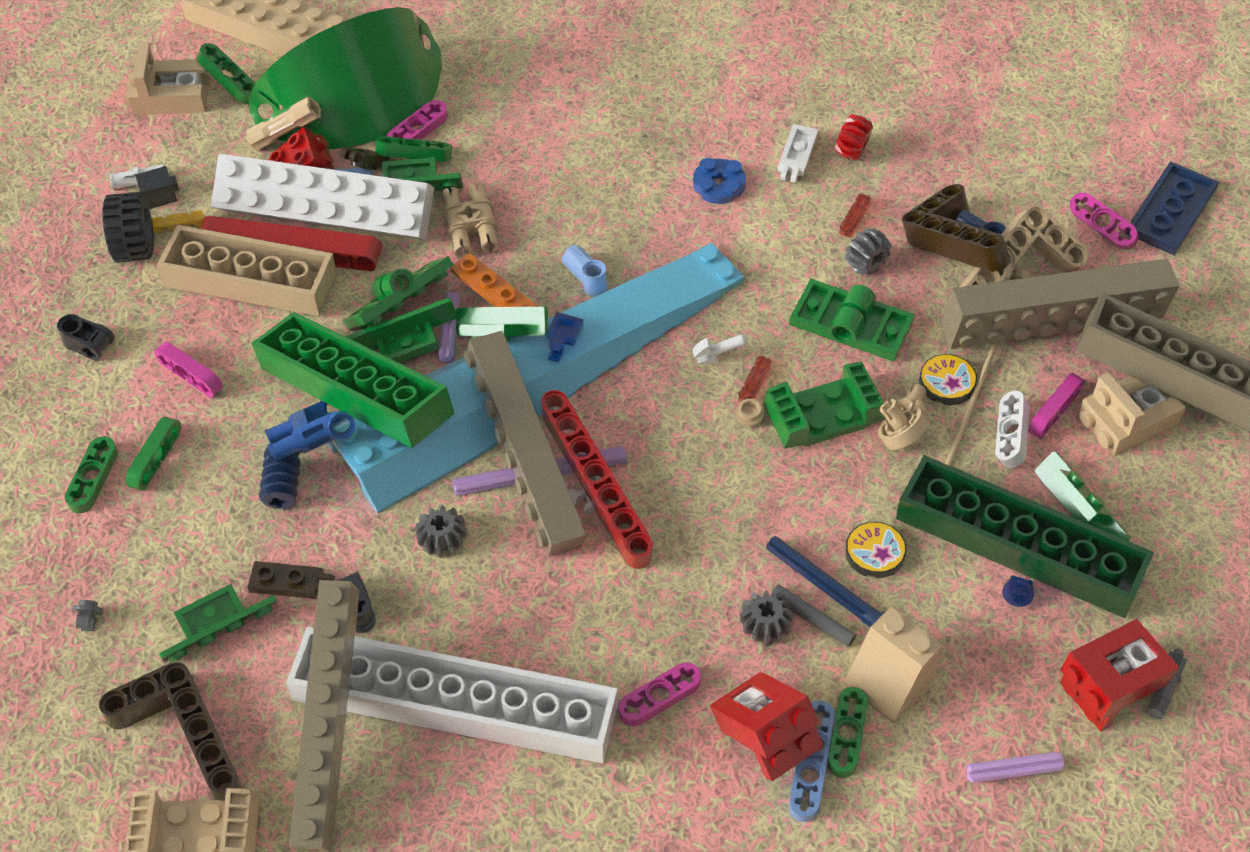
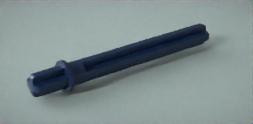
[766,536,885,630]

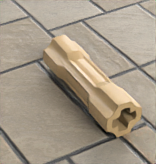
[246,97,321,151]

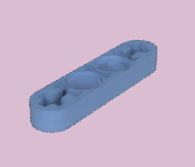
[789,701,835,822]

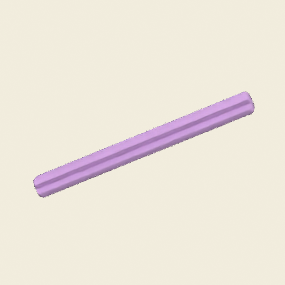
[453,446,627,496]

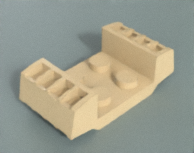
[125,788,260,852]

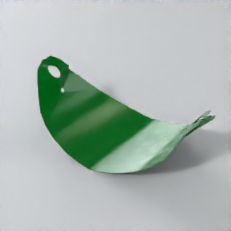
[249,7,442,149]

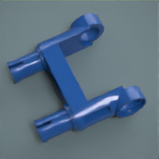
[265,401,356,462]

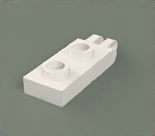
[778,124,818,183]

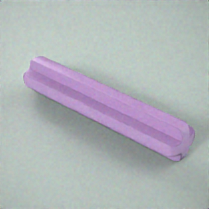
[438,291,460,363]
[966,752,1064,783]

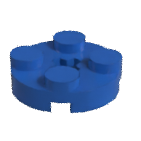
[693,158,746,204]

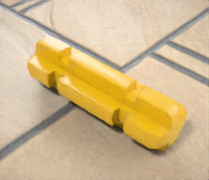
[152,210,205,233]

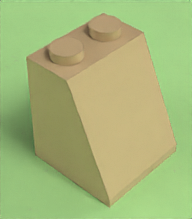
[844,606,943,723]

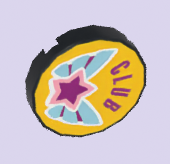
[919,354,977,406]
[845,522,907,578]

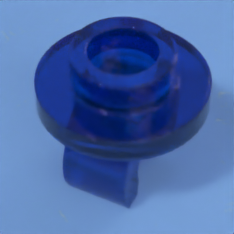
[1002,575,1034,607]

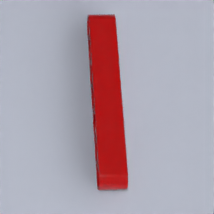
[199,216,383,272]
[541,390,653,569]

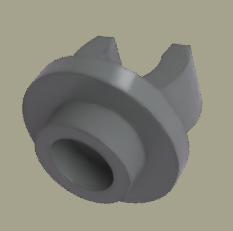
[71,600,104,631]

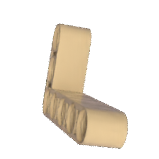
[959,206,1089,287]

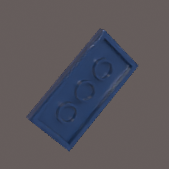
[1125,161,1220,256]

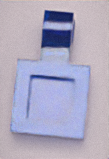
[547,312,584,362]

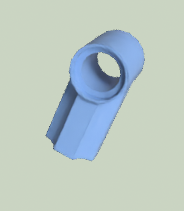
[562,244,608,297]

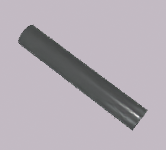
[771,584,857,647]

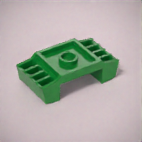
[763,362,886,449]

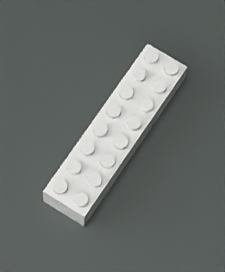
[211,154,434,240]

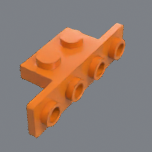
[450,253,539,307]

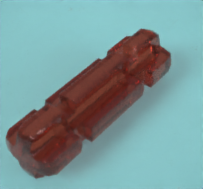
[839,193,871,237]
[738,355,772,402]

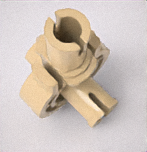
[878,384,929,453]

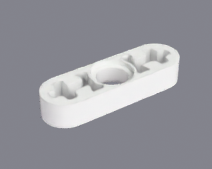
[995,391,1030,468]

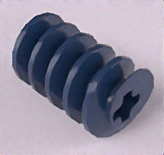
[259,447,301,510]

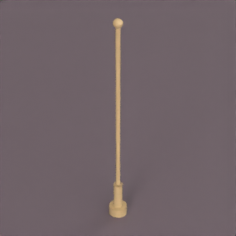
[945,268,1033,466]

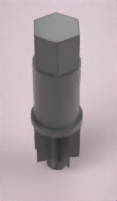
[1146,648,1187,719]

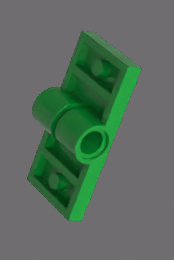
[343,256,454,330]
[789,278,915,362]

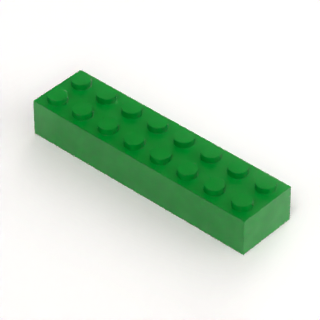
[252,312,455,448]

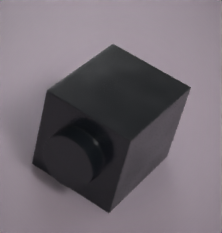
[135,166,180,209]

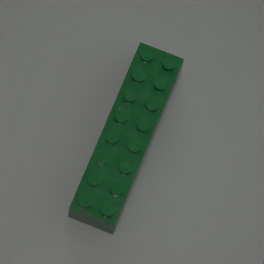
[896,455,1154,618]

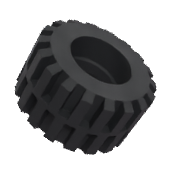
[102,191,154,263]

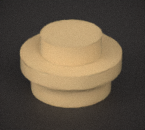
[735,399,764,426]

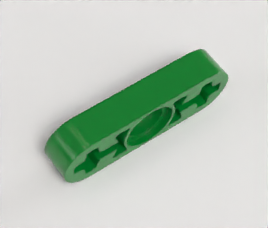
[196,43,256,104]
[375,136,452,162]
[126,416,181,491]
[65,436,118,513]
[828,687,868,778]

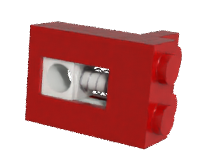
[1060,619,1180,732]
[710,671,824,782]

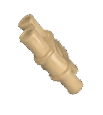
[442,182,499,258]

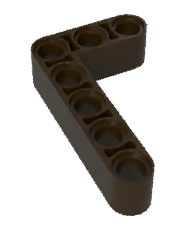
[902,184,1009,272]
[99,662,242,801]

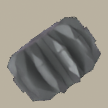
[845,228,892,275]
[415,504,467,558]
[740,590,793,645]

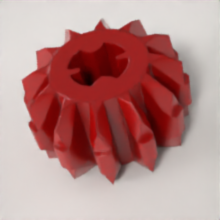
[835,114,873,161]

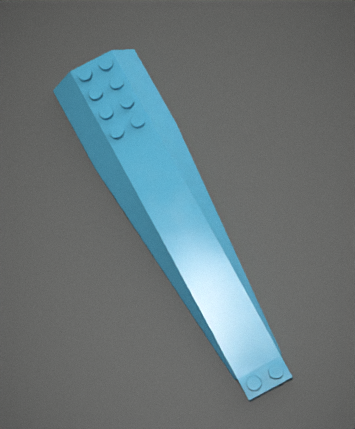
[327,243,744,513]

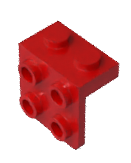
[268,126,334,169]

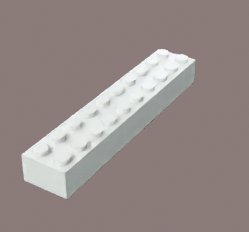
[286,627,618,764]

